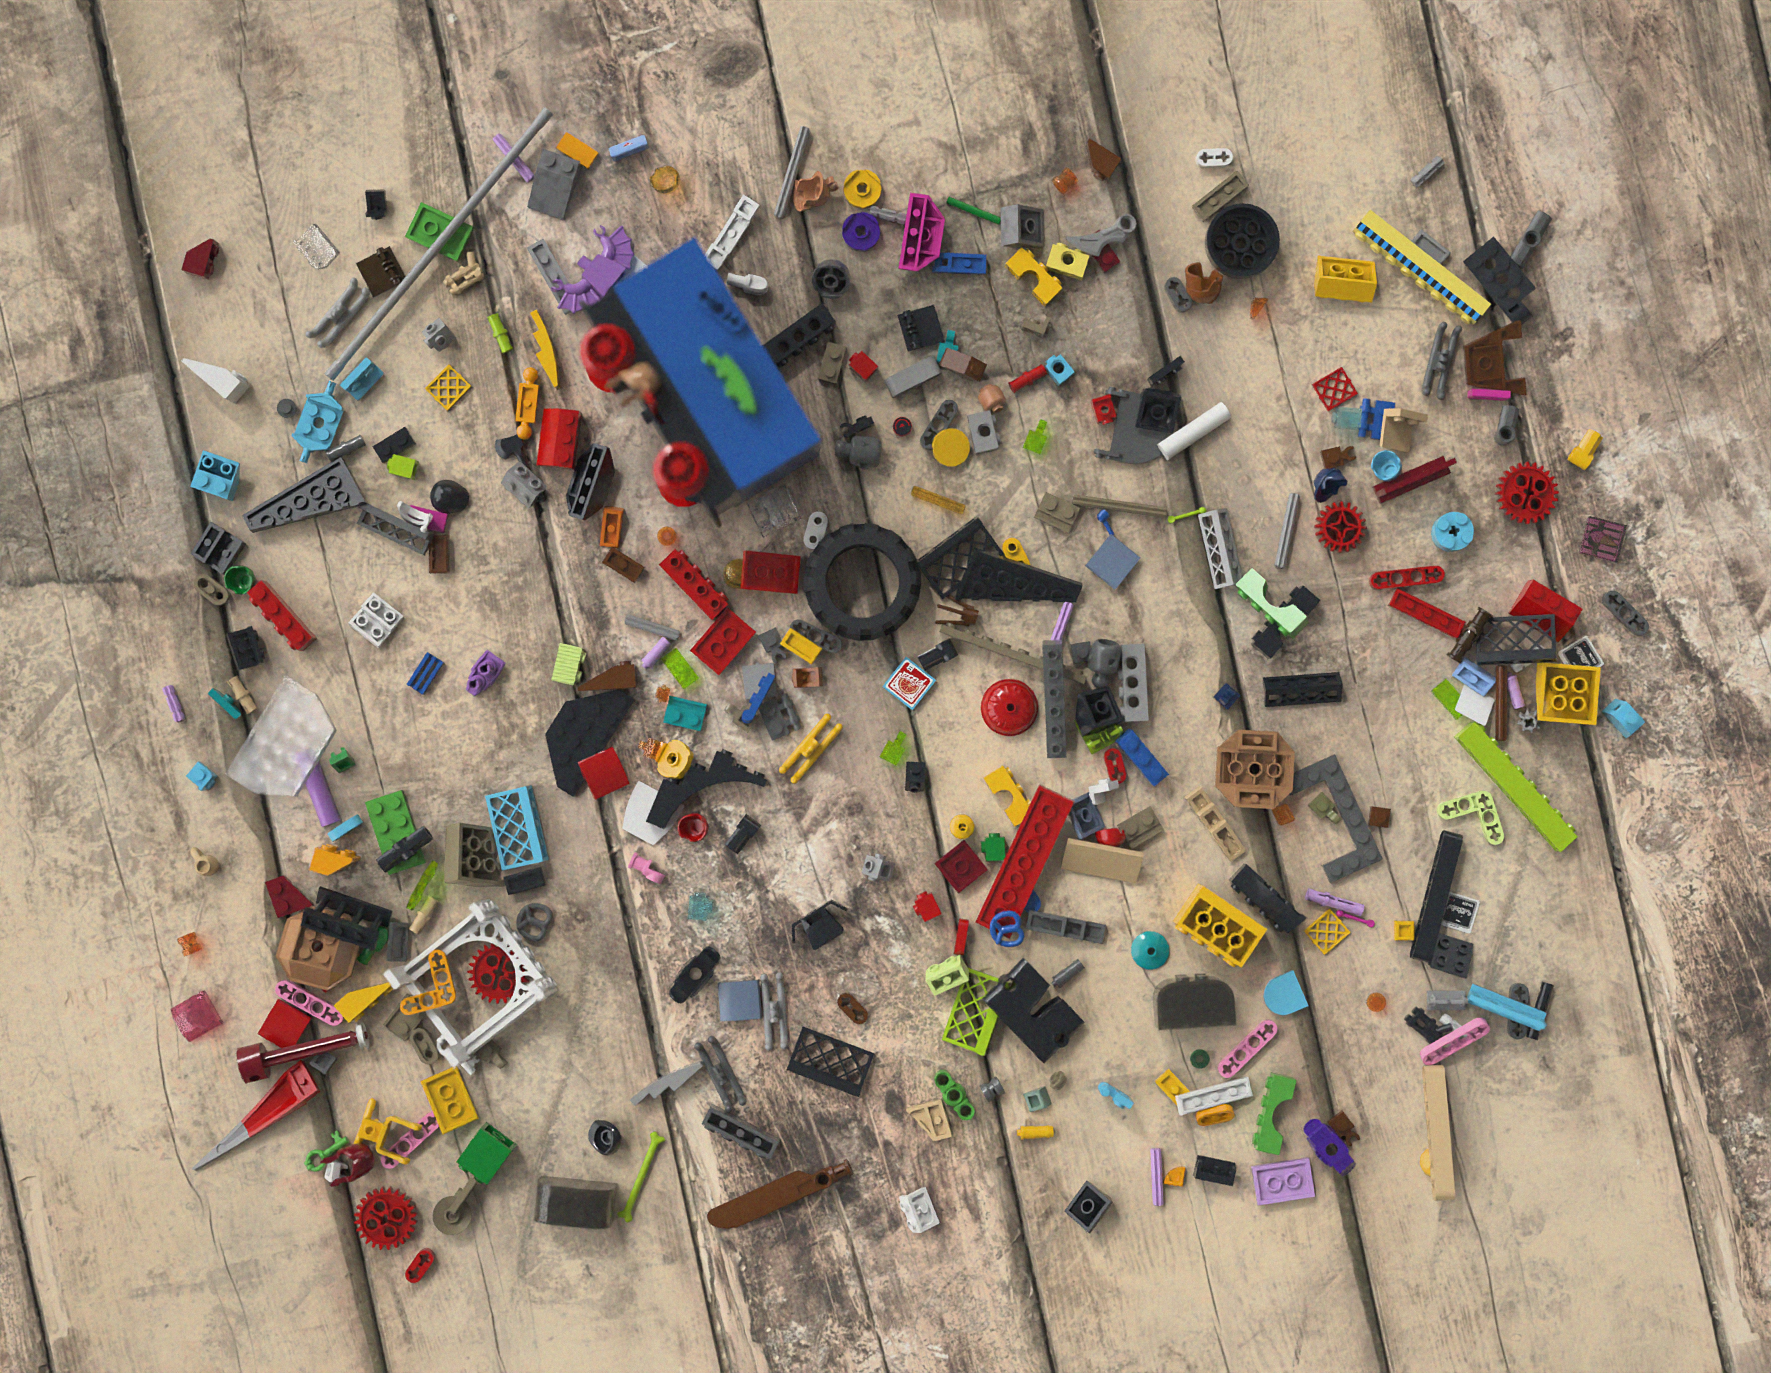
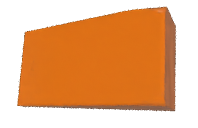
[600,506,624,548]

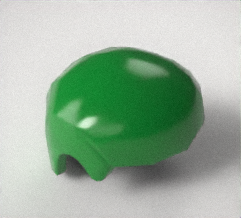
[224,566,256,595]

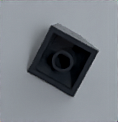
[1075,686,1124,737]

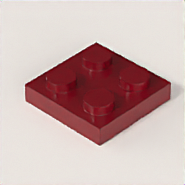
[934,840,988,894]

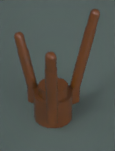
[935,595,979,627]

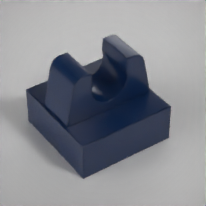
[1213,683,1241,710]

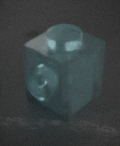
[1332,407,1362,430]
[687,892,713,921]

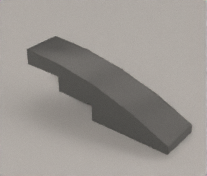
[1026,910,1106,944]

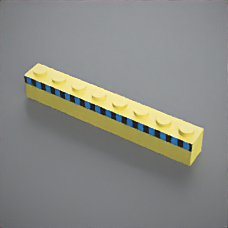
[1353,210,1491,325]

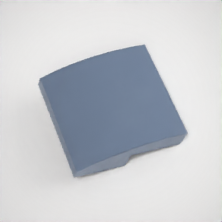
[1085,534,1140,590]
[718,980,762,1021]

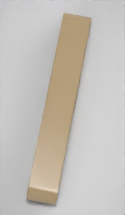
[1422,1065,1455,1201]

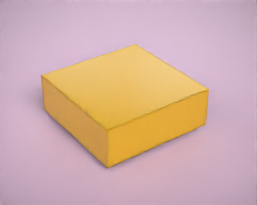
[1394,921,1414,940]

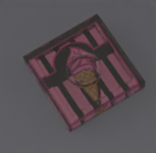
[1579,516,1627,563]

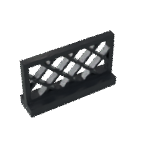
[917,516,1004,599]
[1476,614,1557,666]
[786,1027,874,1097]

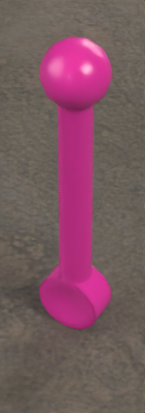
[1336,910,1375,927]

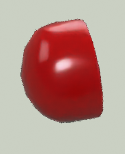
[677,813,709,842]
[1095,828,1126,848]

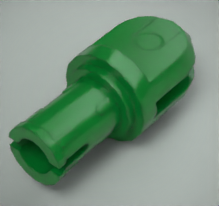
[357,926,389,965]

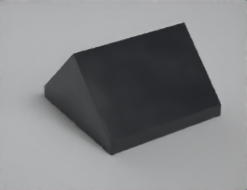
[1064,1180,1113,1234]

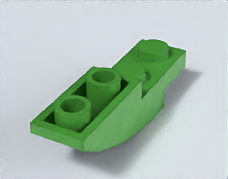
[701,346,756,416]

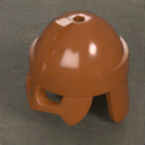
[1185,262,1224,304]

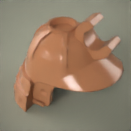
[793,171,839,212]

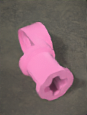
[628,852,665,884]

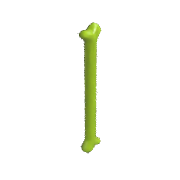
[617,1131,665,1223]

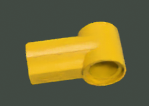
[1567,429,1603,470]

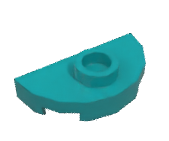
[208,688,241,719]

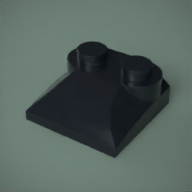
[1135,388,1181,434]

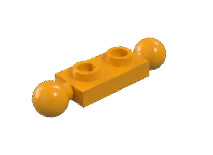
[515,367,540,440]

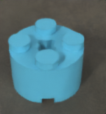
[1431,512,1474,552]

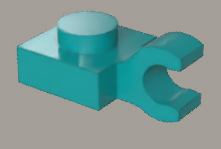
[937,330,958,363]

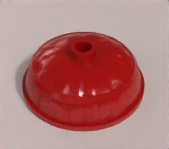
[981,679,1038,736]

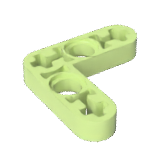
[1437,791,1504,845]

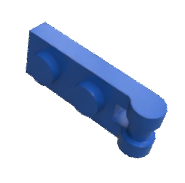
[932,252,987,275]
[741,673,775,724]

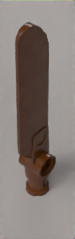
[707,1159,854,1229]

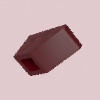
[181,238,220,280]

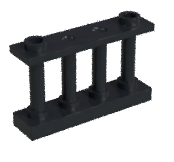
[300,886,393,951]

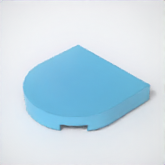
[1263,970,1308,1015]

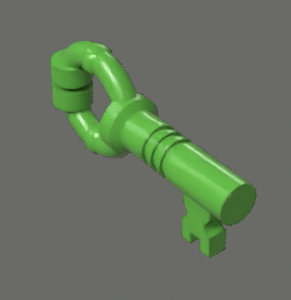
[304,1131,350,1172]

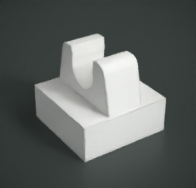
[324,1160,348,1182]

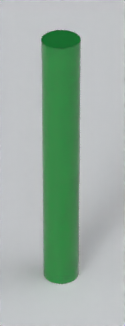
[946,197,1001,225]

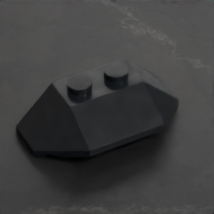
[566,443,615,521]

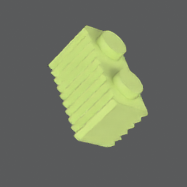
[551,643,587,686]

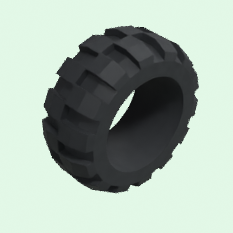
[804,523,921,641]

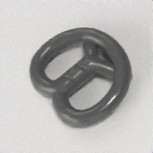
[516,903,553,942]

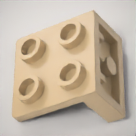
[1380,408,1428,453]

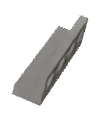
[1198,508,1243,589]

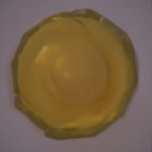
[649,165,680,195]
[723,558,743,589]

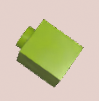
[387,454,419,480]

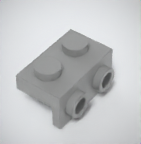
[501,461,547,509]

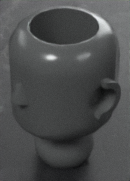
[835,435,882,470]
[1088,639,1121,688]

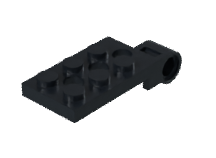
[1463,236,1537,325]

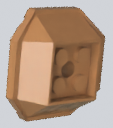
[1215,730,1295,809]
[276,906,360,991]

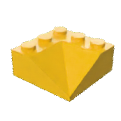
[1535,663,1601,725]

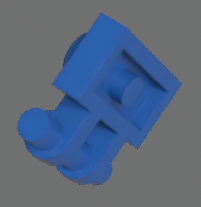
[1357,398,1395,440]

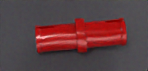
[1008,364,1047,393]

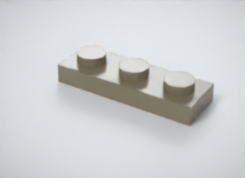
[1192,170,1249,222]

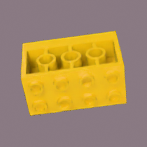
[1173,883,1267,968]

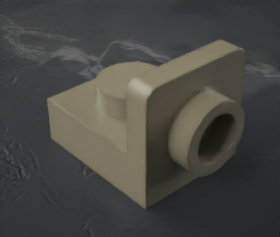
[1021,316,1052,338]

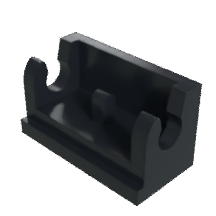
[1193,1155,1236,1186]

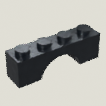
[1251,585,1321,659]

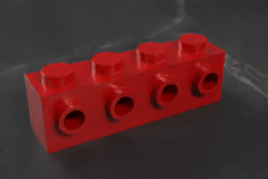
[659,549,729,621]
[247,580,317,651]

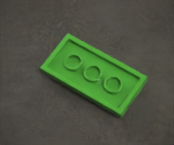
[365,790,426,875]

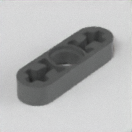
[920,399,958,450]
[1602,591,1649,635]
[790,619,842,653]
[1507,983,1529,1039]

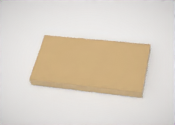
[1060,838,1144,883]

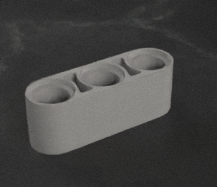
[884,356,942,398]

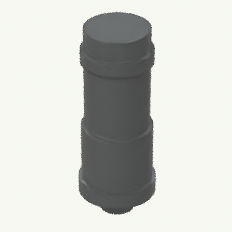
[1051,959,1085,988]

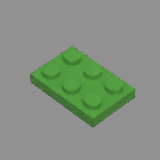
[405,202,474,262]

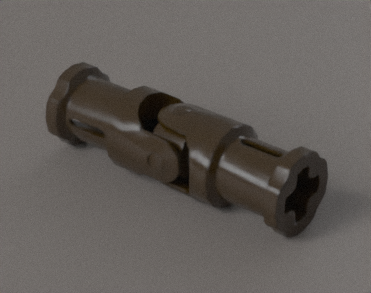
[1446,607,1493,664]

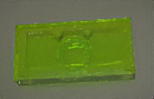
[661,648,699,689]
[1430,678,1463,720]

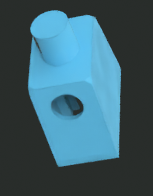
[1601,699,1645,738]

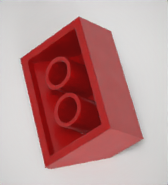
[536,408,582,470]
[1508,579,1583,643]

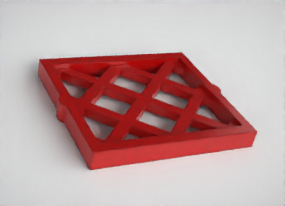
[1312,367,1358,411]

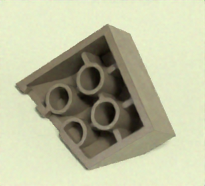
[444,822,505,887]

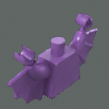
[551,225,634,314]

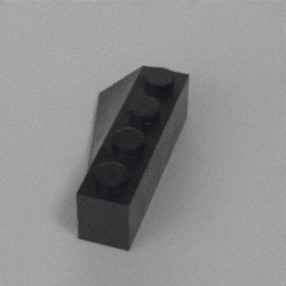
[1229,863,1306,933]

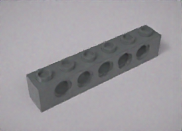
[1042,640,1067,758]

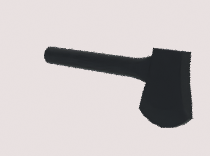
[495,434,546,503]

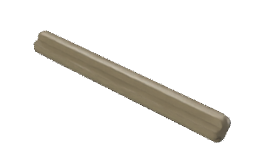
[1072,495,1167,518]

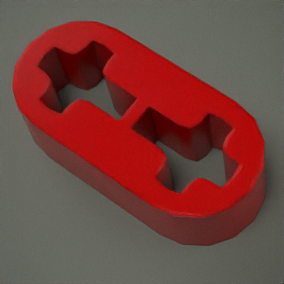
[1104,748,1126,784]
[954,918,969,956]
[405,1248,435,1283]

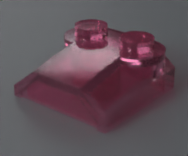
[170,990,223,1042]

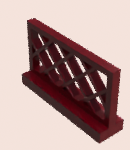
[1372,456,1457,504]

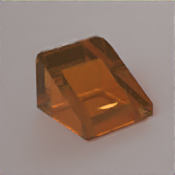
[1250,297,1268,320]
[1271,803,1295,826]

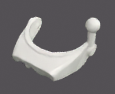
[397,501,433,532]

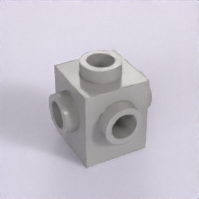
[422,318,456,352]
[861,853,896,882]

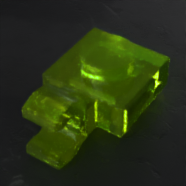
[1022,419,1047,455]
[880,731,907,766]

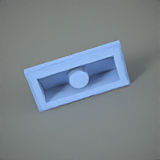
[609,135,649,161]
[1452,657,1496,697]

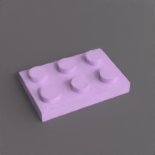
[1251,1157,1315,1206]

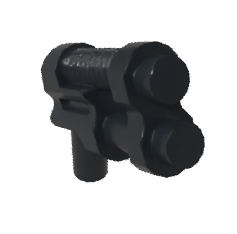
[1404,1007,1453,1044]

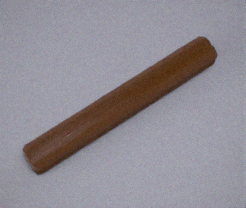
[1495,665,1508,741]

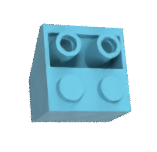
[190,450,240,501]

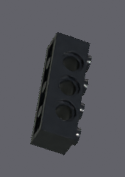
[762,303,836,368]

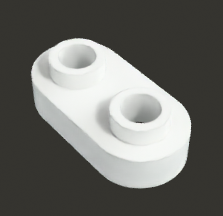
[804,512,828,550]

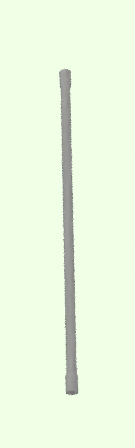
[324,107,553,381]

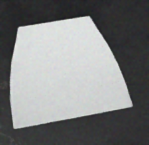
[622,781,684,845]

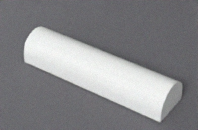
[1157,402,1231,461]

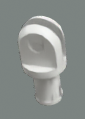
[726,273,768,295]

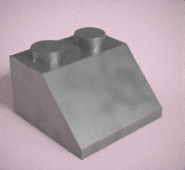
[1001,204,1044,248]

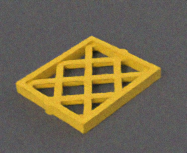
[425,364,472,411]
[1304,908,1351,955]

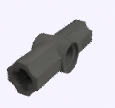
[1510,210,1552,269]

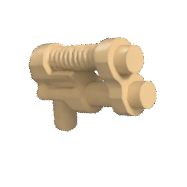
[443,252,484,296]

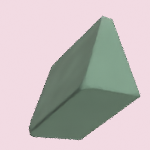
[1023,1086,1051,1112]

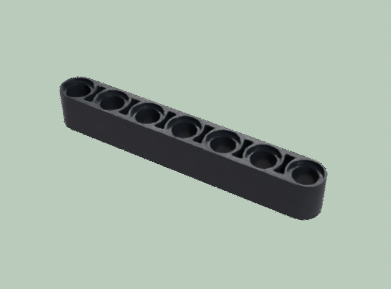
[1410,830,1463,963]

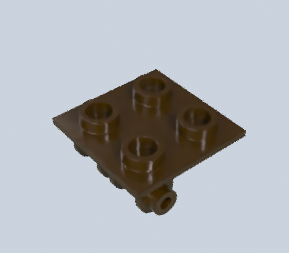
[356,246,406,298]

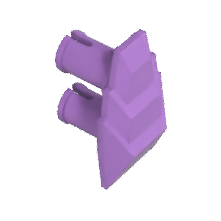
[466,649,506,696]

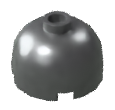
[812,259,851,299]

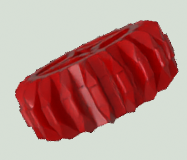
[1314,501,1367,553]

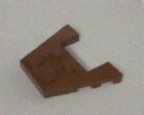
[1463,320,1527,395]

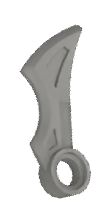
[1065,214,1136,257]

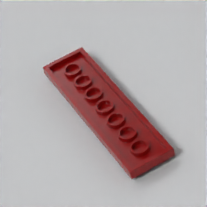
[975,785,1075,939]

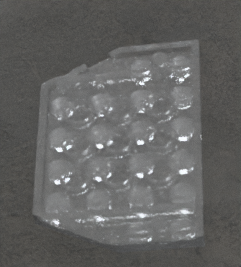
[226,675,337,797]

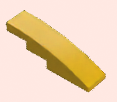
[530,309,560,390]

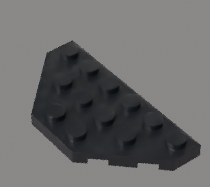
[545,689,635,797]

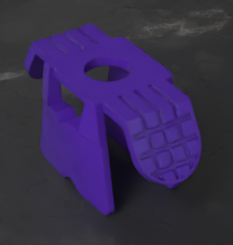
[1303,1119,1356,1176]

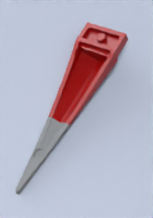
[192,1060,321,1171]

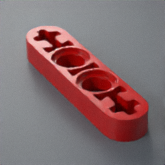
[1369,566,1445,589]

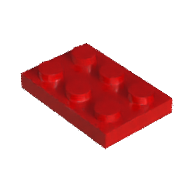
[740,550,801,594]
[690,607,756,675]

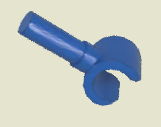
[1097,509,1114,535]

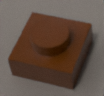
[1368,806,1391,828]

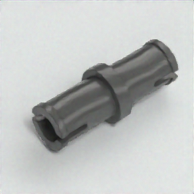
[325,435,366,462]

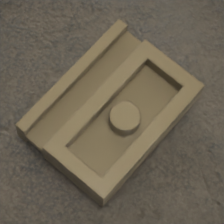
[1034,492,1080,533]
[1117,806,1164,849]
[383,993,426,1041]

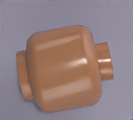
[978,384,1006,414]

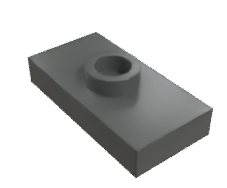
[386,922,410,962]

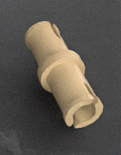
[227,676,258,715]
[409,895,439,935]

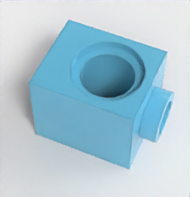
[1045,354,1075,387]

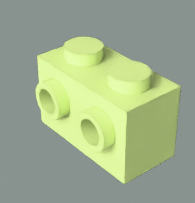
[926,955,969,996]

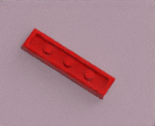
[1388,588,1466,639]

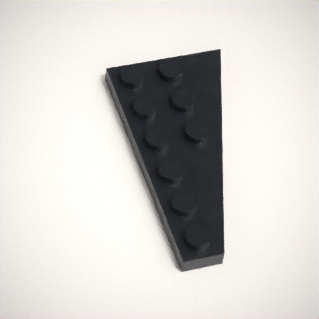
[954,547,1083,602]

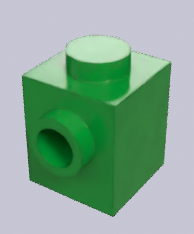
[981,833,1005,861]

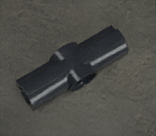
[376,826,433,873]

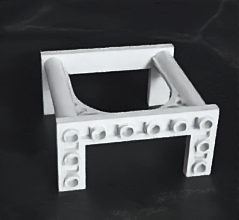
[383,899,558,1068]

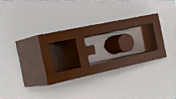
[578,661,638,691]

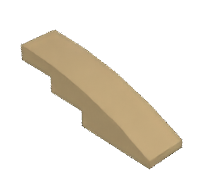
[1185,786,1246,862]

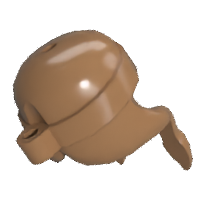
[605,363,660,407]

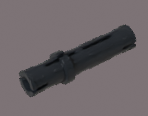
[1526,981,1554,1040]

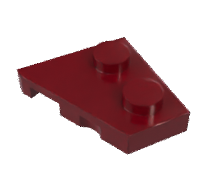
[265,875,314,918]

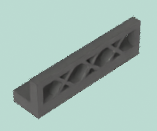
[357,504,434,556]

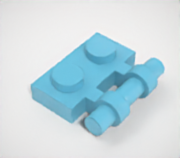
[1098,1082,1134,1109]

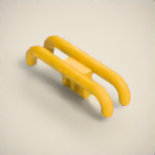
[779,713,843,784]

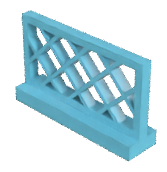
[485,785,549,871]
[1467,983,1547,1031]

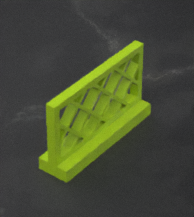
[942,967,1011,1056]

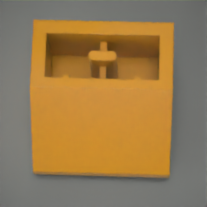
[309,844,361,876]

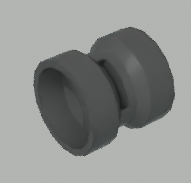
[980,1077,1005,1102]

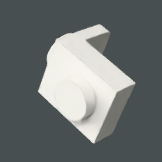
[1089,778,1119,805]

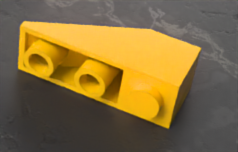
[333,982,393,1023]

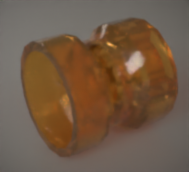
[1052,167,1078,194]
[177,932,202,957]

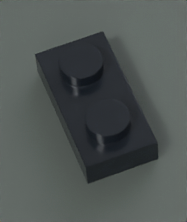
[1147,356,1185,386]
[372,427,416,463]

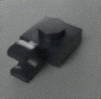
[840,415,874,438]

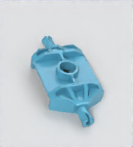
[291,381,344,464]

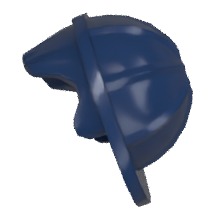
[1314,468,1348,503]

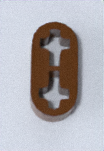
[837,992,868,1024]

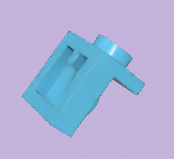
[186,761,218,791]

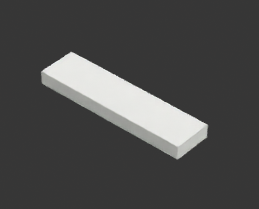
[1175,1077,1253,1115]

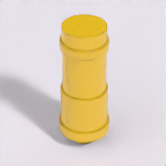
[1017,1125,1054,1140]

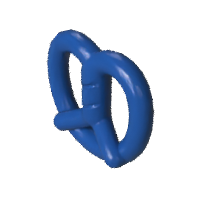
[990,911,1025,947]

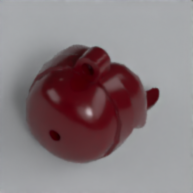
[320,1143,375,1187]

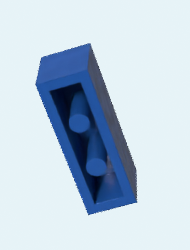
[1114,729,1169,787]

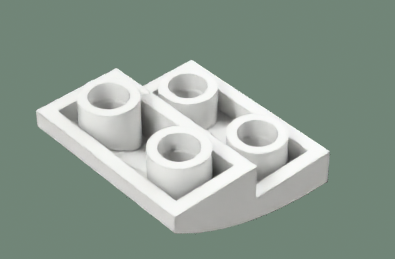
[348,592,404,648]

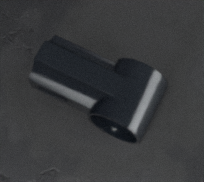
[917,638,958,671]
[725,814,761,854]

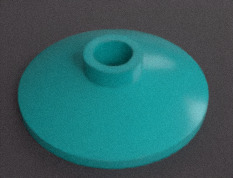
[1131,931,1169,970]

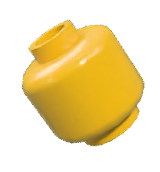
[950,814,975,839]

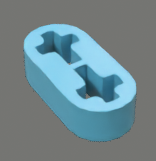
[328,814,363,842]

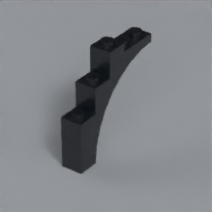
[646,749,768,829]

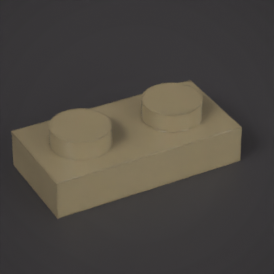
[818,342,846,384]

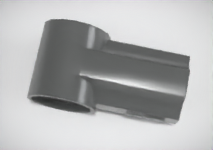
[1494,405,1519,445]

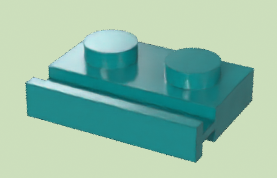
[663,695,707,731]

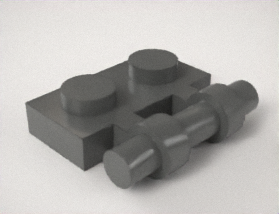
[759,693,802,741]

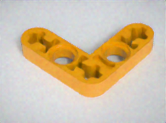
[400,950,456,1015]

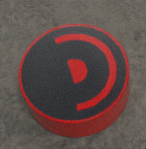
[893,417,912,437]

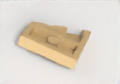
[906,1098,953,1141]

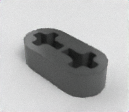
[1164,277,1192,312]

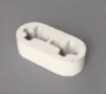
[1195,148,1233,168]

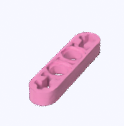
[275,980,344,1026]
[1420,1018,1490,1065]
[1218,1019,1277,1078]
[381,1111,439,1169]

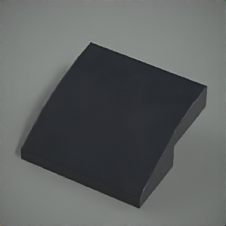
[190,522,246,575]

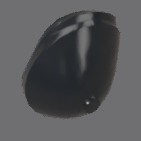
[430,479,469,514]
[588,1119,622,1156]

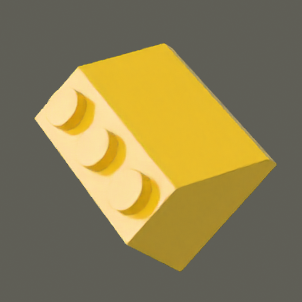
[1314,256,1377,303]

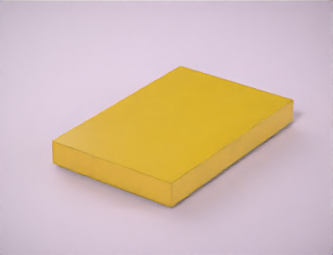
[420,1067,479,1135]

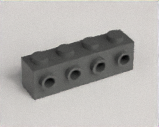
[702,1104,780,1159]

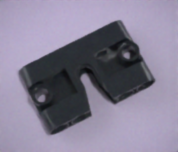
[982,958,1085,1063]

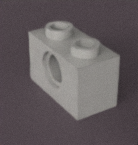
[967,410,1001,455]

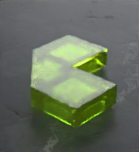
[406,860,438,911]

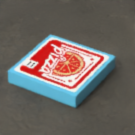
[882,657,936,710]

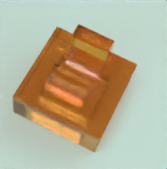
[638,738,663,760]

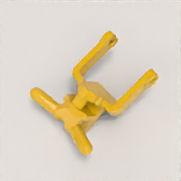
[354,1098,422,1165]

